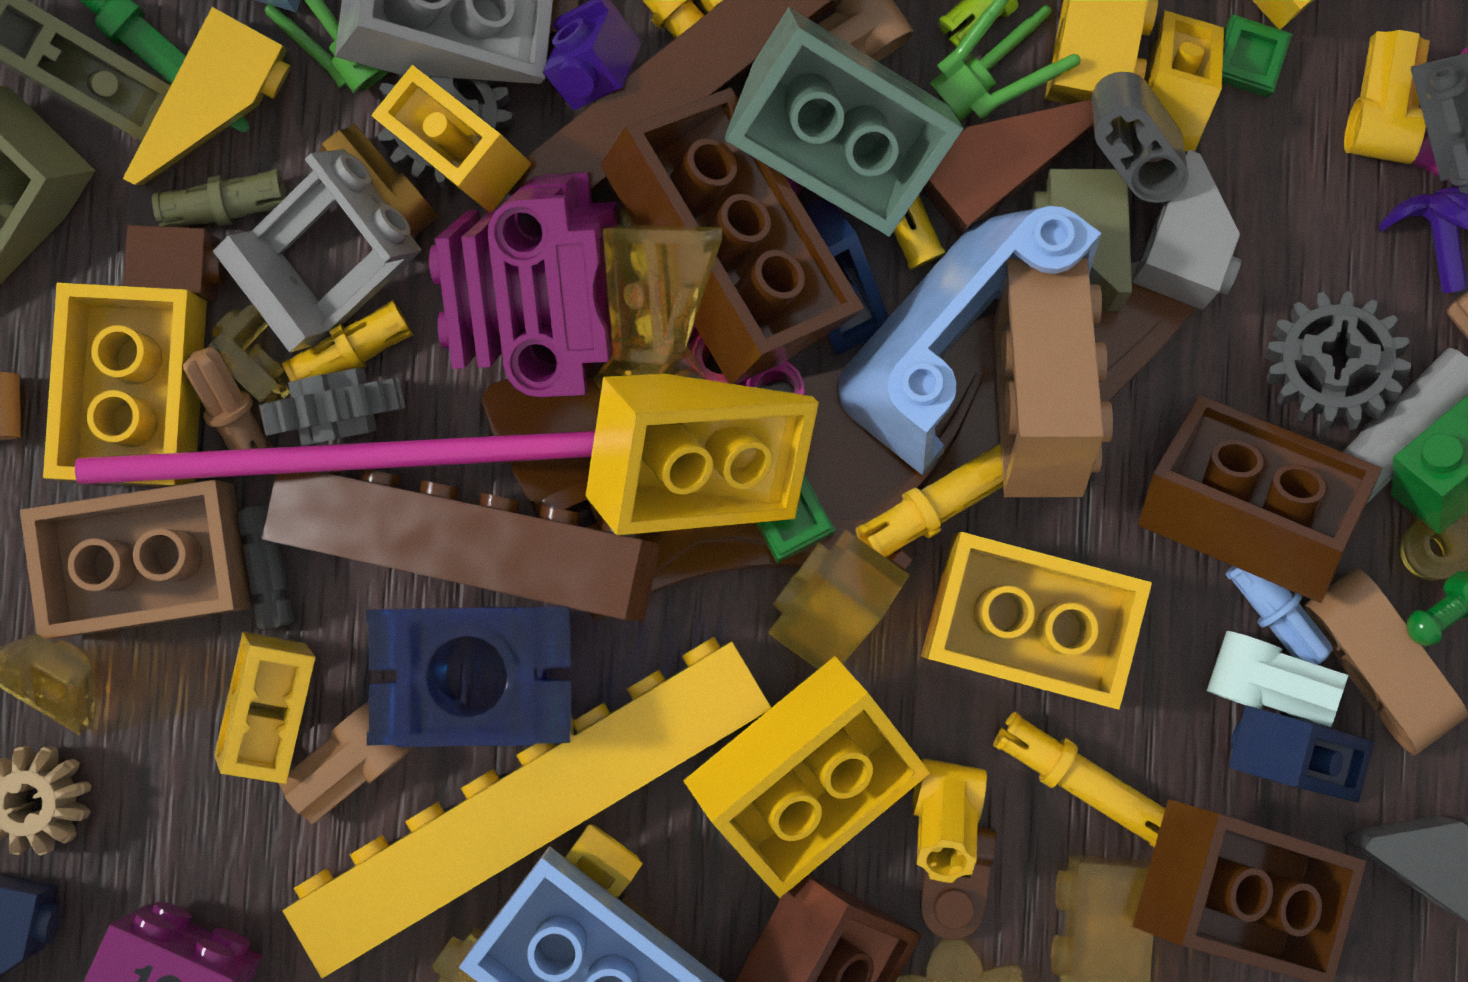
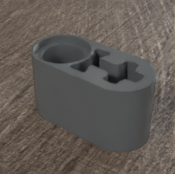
[1091,72,1189,203]

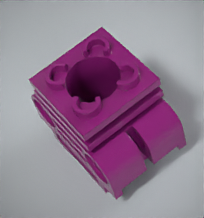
[429,172,630,397]

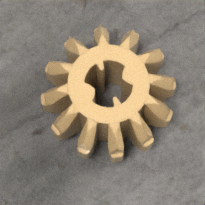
[0,745,92,855]

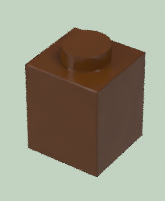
[123,225,228,302]

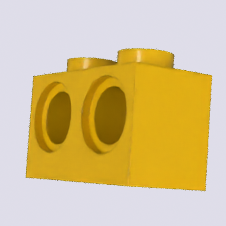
[214,632,316,784]

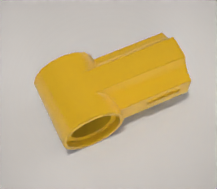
[1344,30,1430,164]
[912,758,987,883]

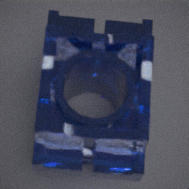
[366,607,574,747]

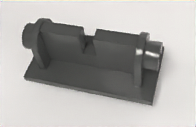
[1411,53,1468,193]

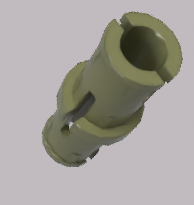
[152,169,287,228]

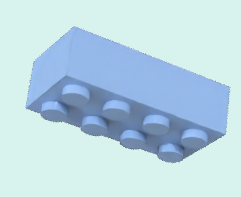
[459,846,725,982]

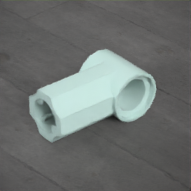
[1207,631,1348,728]

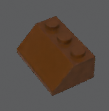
[1138,395,1383,603]

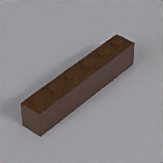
[262,469,661,621]

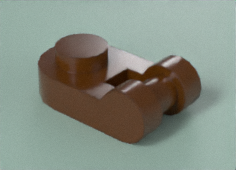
[919,826,996,940]

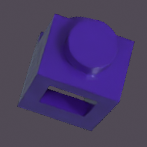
[543,0,642,111]

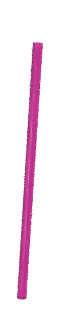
[75,431,595,484]

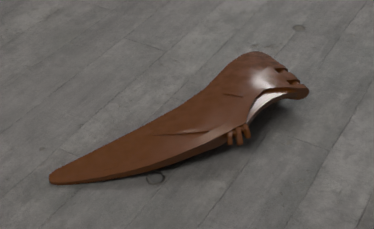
[481,260,1196,621]

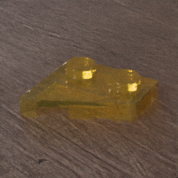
[603,225,722,364]
[0,633,95,736]

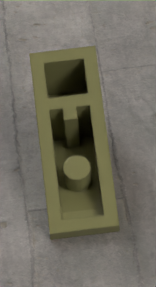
[0,0,171,142]

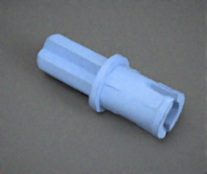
[1225,566,1333,665]

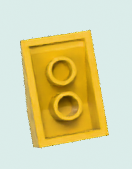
[585,374,819,535]

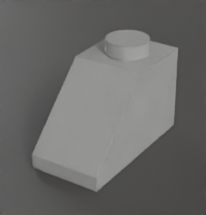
[1132,150,1241,310]

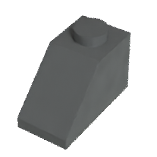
[1345,815,1468,922]

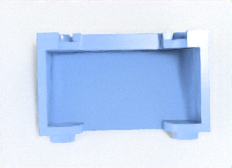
[838,206,1101,476]

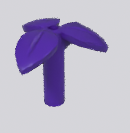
[1378,187,1468,293]

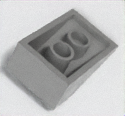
[334,0,553,84]

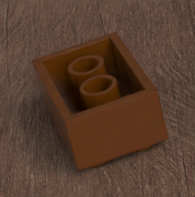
[1132,799,1367,982]

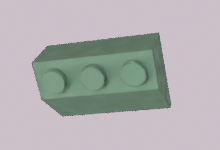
[725,7,964,237]

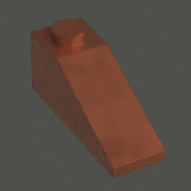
[921,100,1094,237]

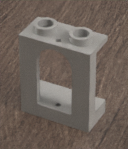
[213,149,422,352]

